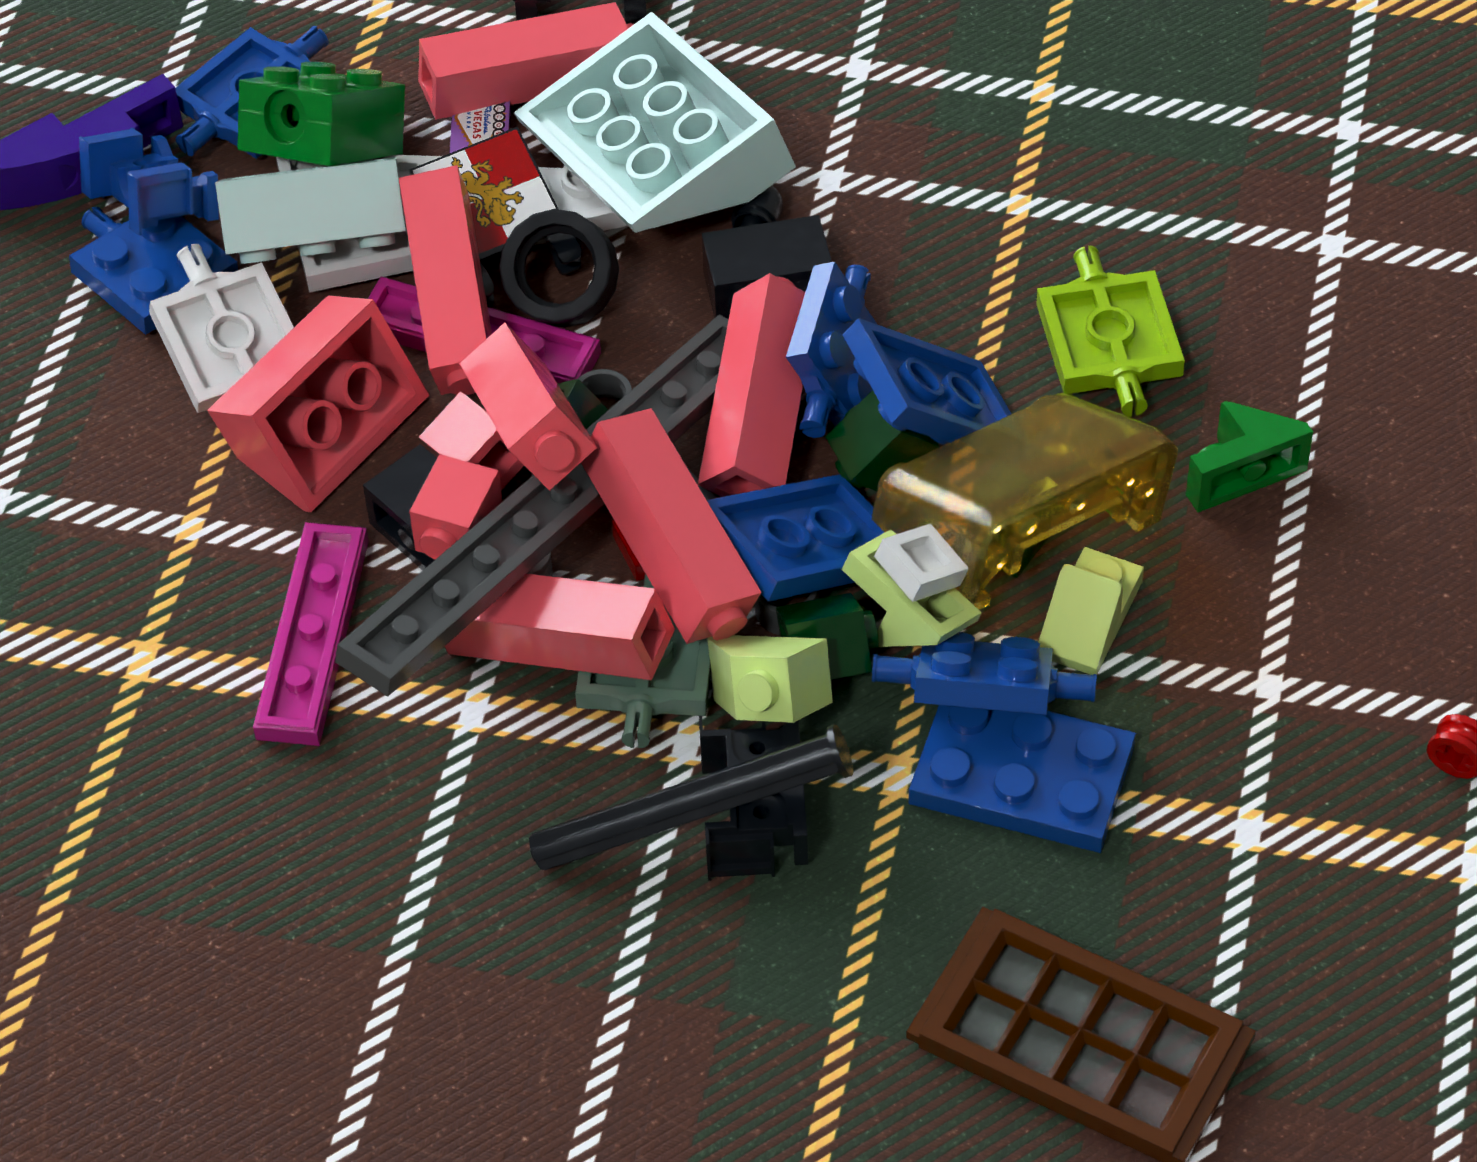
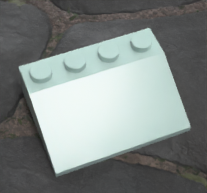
[514,12,796,233]

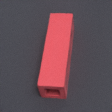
[418,2,633,120]
[399,165,492,395]
[697,273,805,497]
[459,323,597,491]
[581,408,762,644]
[444,573,675,680]

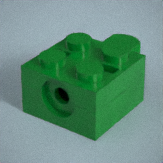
[238,62,405,166]

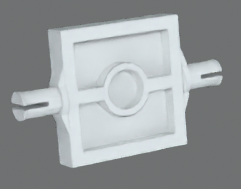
[149,244,294,413]

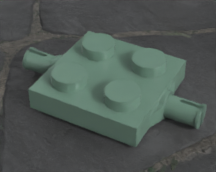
[575,574,711,748]

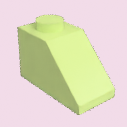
[707,635,833,723]

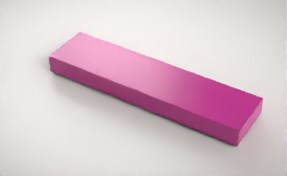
[368,276,601,384]
[253,522,369,746]

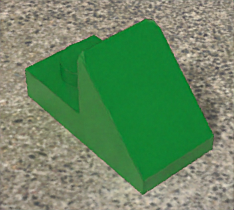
[1186,401,1313,513]

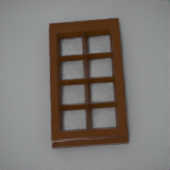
[906,907,1256,1162]

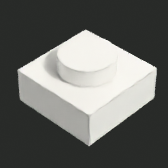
[874,523,969,602]

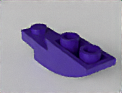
[0,74,183,211]

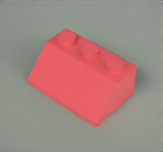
[207,295,429,512]

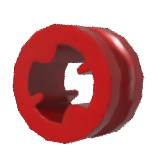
[1426,714,1477,779]

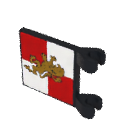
[409,126,581,307]

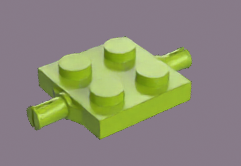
[1036,246,1185,417]

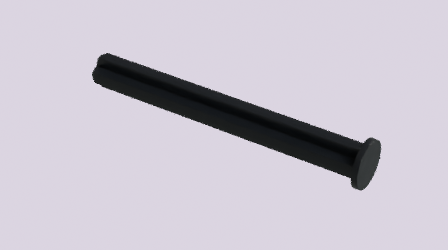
[529,724,853,870]

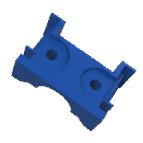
[79,128,219,236]

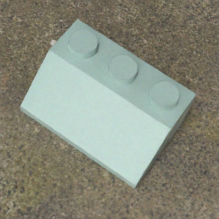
[215,157,406,264]

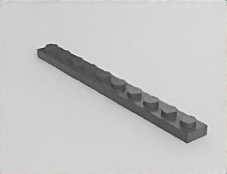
[335,314,728,697]

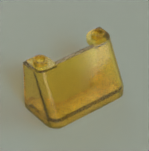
[872,393,1178,610]

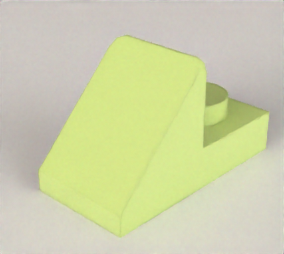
[841,529,982,647]
[1039,547,1144,675]

